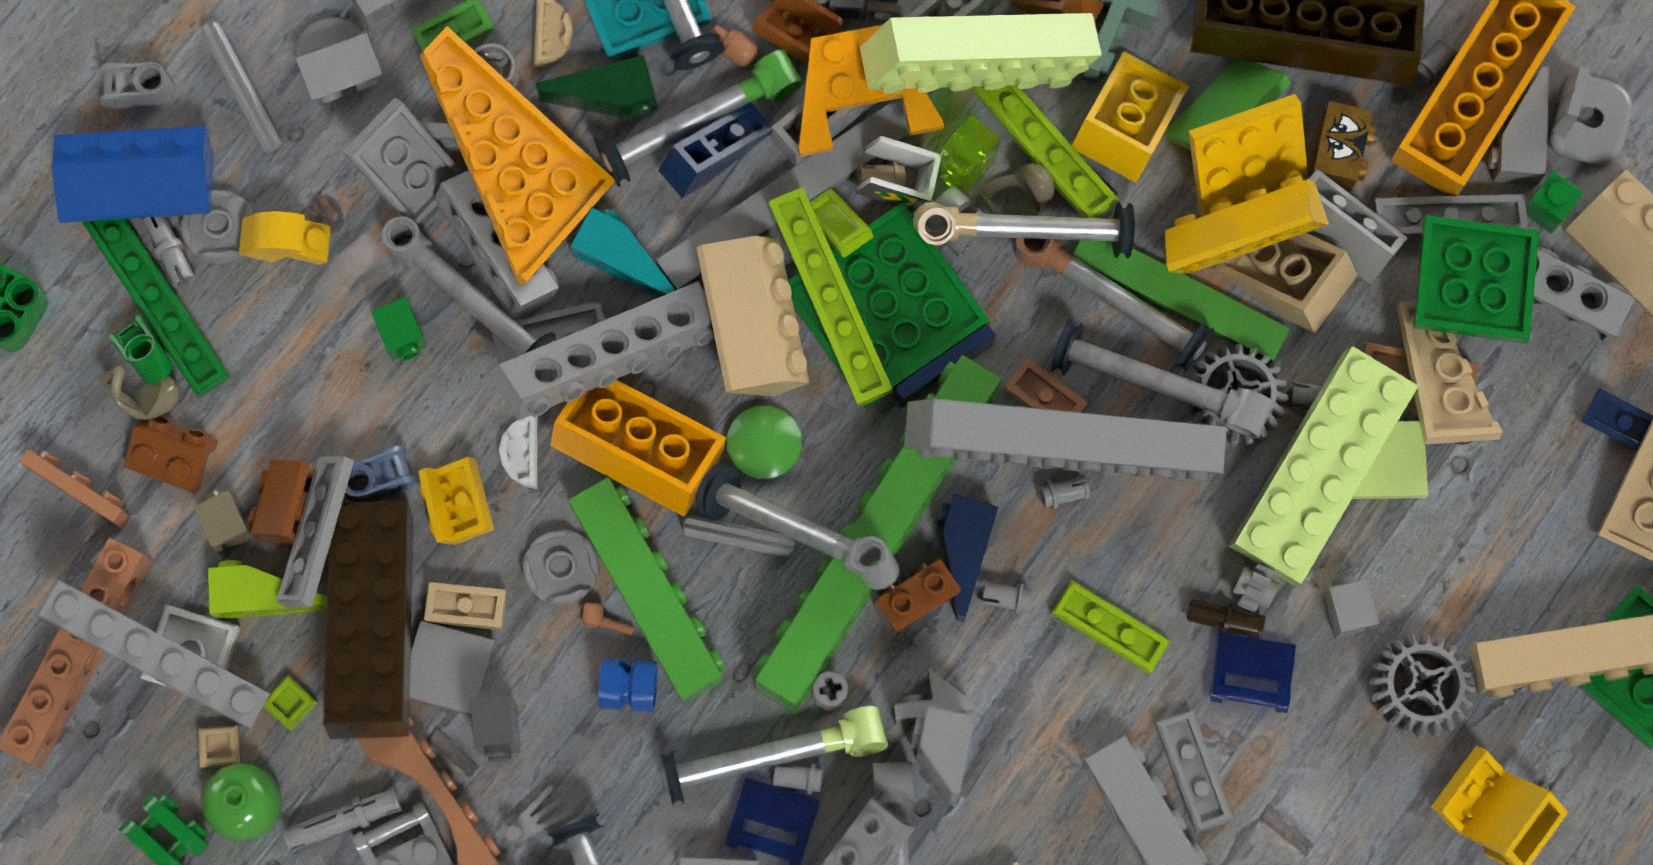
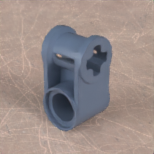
[345,446,418,502]

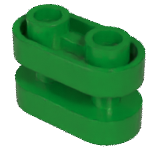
[119,792,209,865]

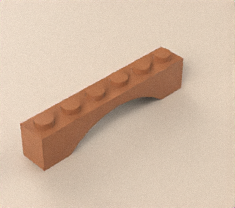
[356,716,501,865]

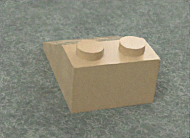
[1214,233,1358,333]

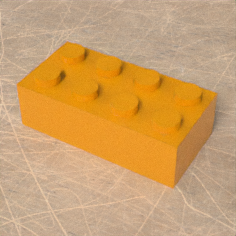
[550,380,726,517]

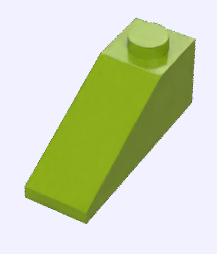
[208,560,327,620]

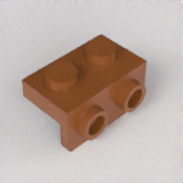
[751,0,844,65]
[124,416,218,493]
[875,558,960,632]

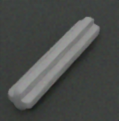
[683,514,796,558]

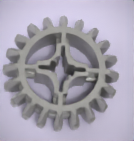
[1186,344,1288,447]
[1369,633,1477,739]

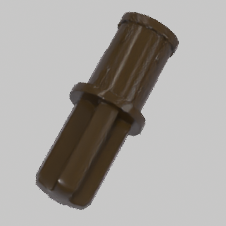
[1186,599,1266,640]

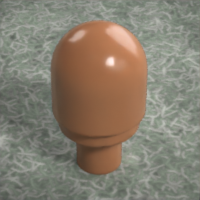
[711,25,759,66]

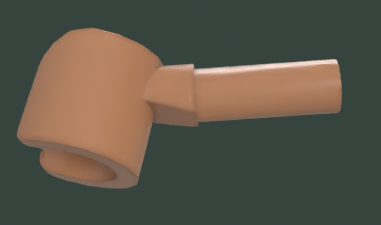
[582,603,635,636]

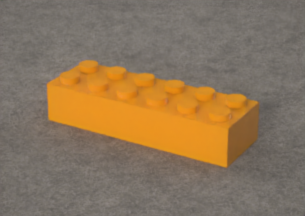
[1391,0,1576,196]

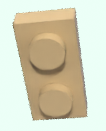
[424,582,507,630]

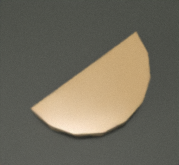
[534,0,574,69]

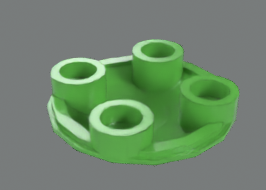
[726,406,802,481]

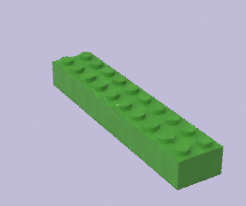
[753,355,1002,715]

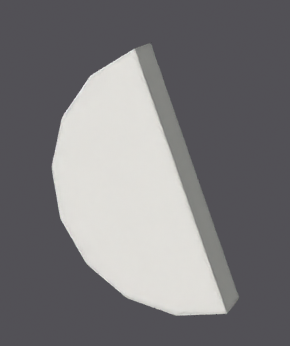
[499,416,538,489]

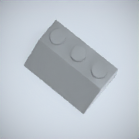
[910,706,975,807]

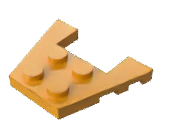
[798,25,944,157]

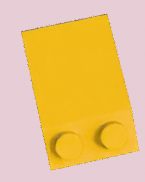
[1072,51,1189,183]

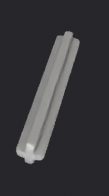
[201,21,282,153]

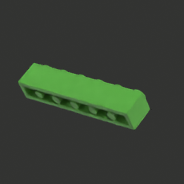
[568,477,726,704]

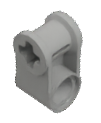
[100,62,175,109]

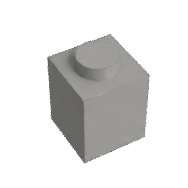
[1323,576,1379,638]

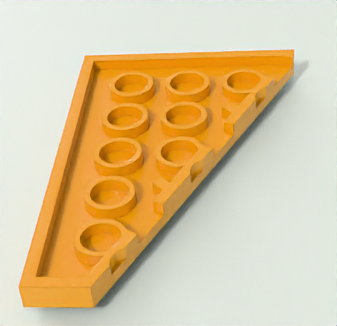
[419,26,616,286]

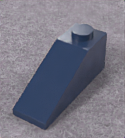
[658,102,772,198]
[937,494,998,623]

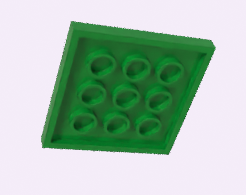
[788,202,990,409]

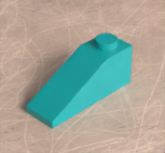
[570,207,675,298]

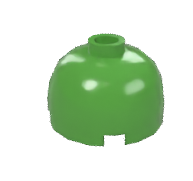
[202,763,282,842]

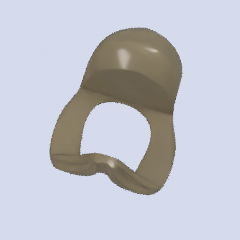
[978,163,1054,216]
[99,365,179,420]

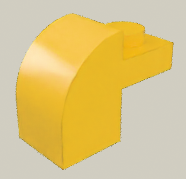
[239,211,331,265]

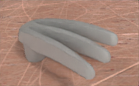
[505,785,572,843]

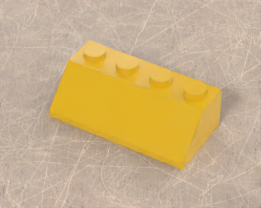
[1165,176,1329,274]

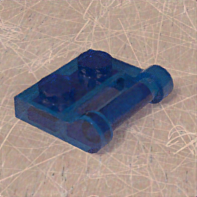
[1209,633,1296,714]
[725,777,821,865]

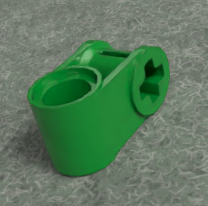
[107,313,173,384]

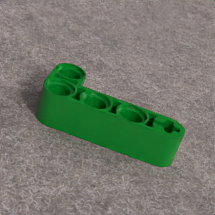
[0,264,48,352]

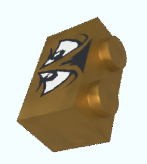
[1308,101,1376,192]

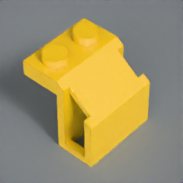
[1431,745,1569,865]

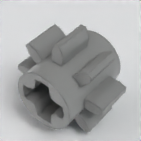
[1232,563,1280,613]

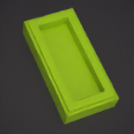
[810,187,874,258]

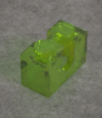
[939,115,1001,193]

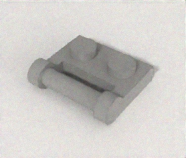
[351,800,454,865]

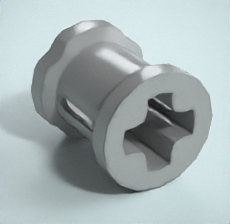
[813,672,848,711]

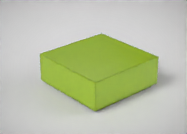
[263,676,318,732]

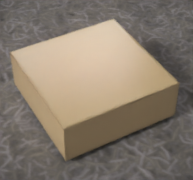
[198,725,241,769]

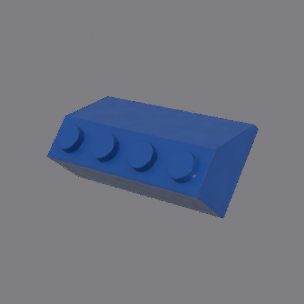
[52,126,214,223]

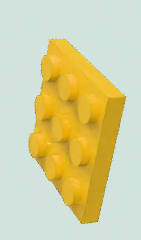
[1189,94,1308,217]

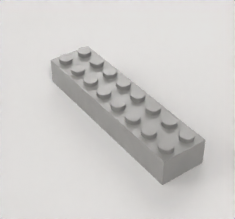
[904,399,1227,481]

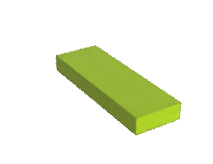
[1051,580,1171,675]

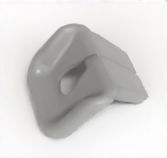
[1549,66,1632,165]

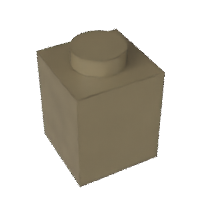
[193,490,254,554]

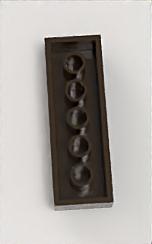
[1190,0,1425,86]
[323,501,414,739]

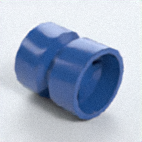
[598,658,658,712]

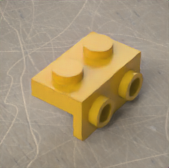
[418,457,494,545]

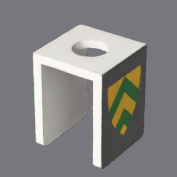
[855,136,942,212]

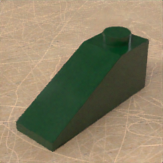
[536,55,657,118]

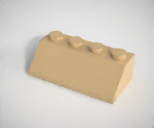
[1564,169,1653,318]
[696,236,810,396]

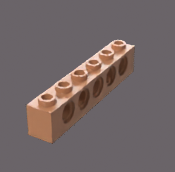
[0,538,153,769]

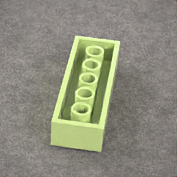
[860,13,1102,94]
[1228,346,1418,586]

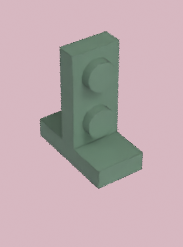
[1082,0,1160,84]

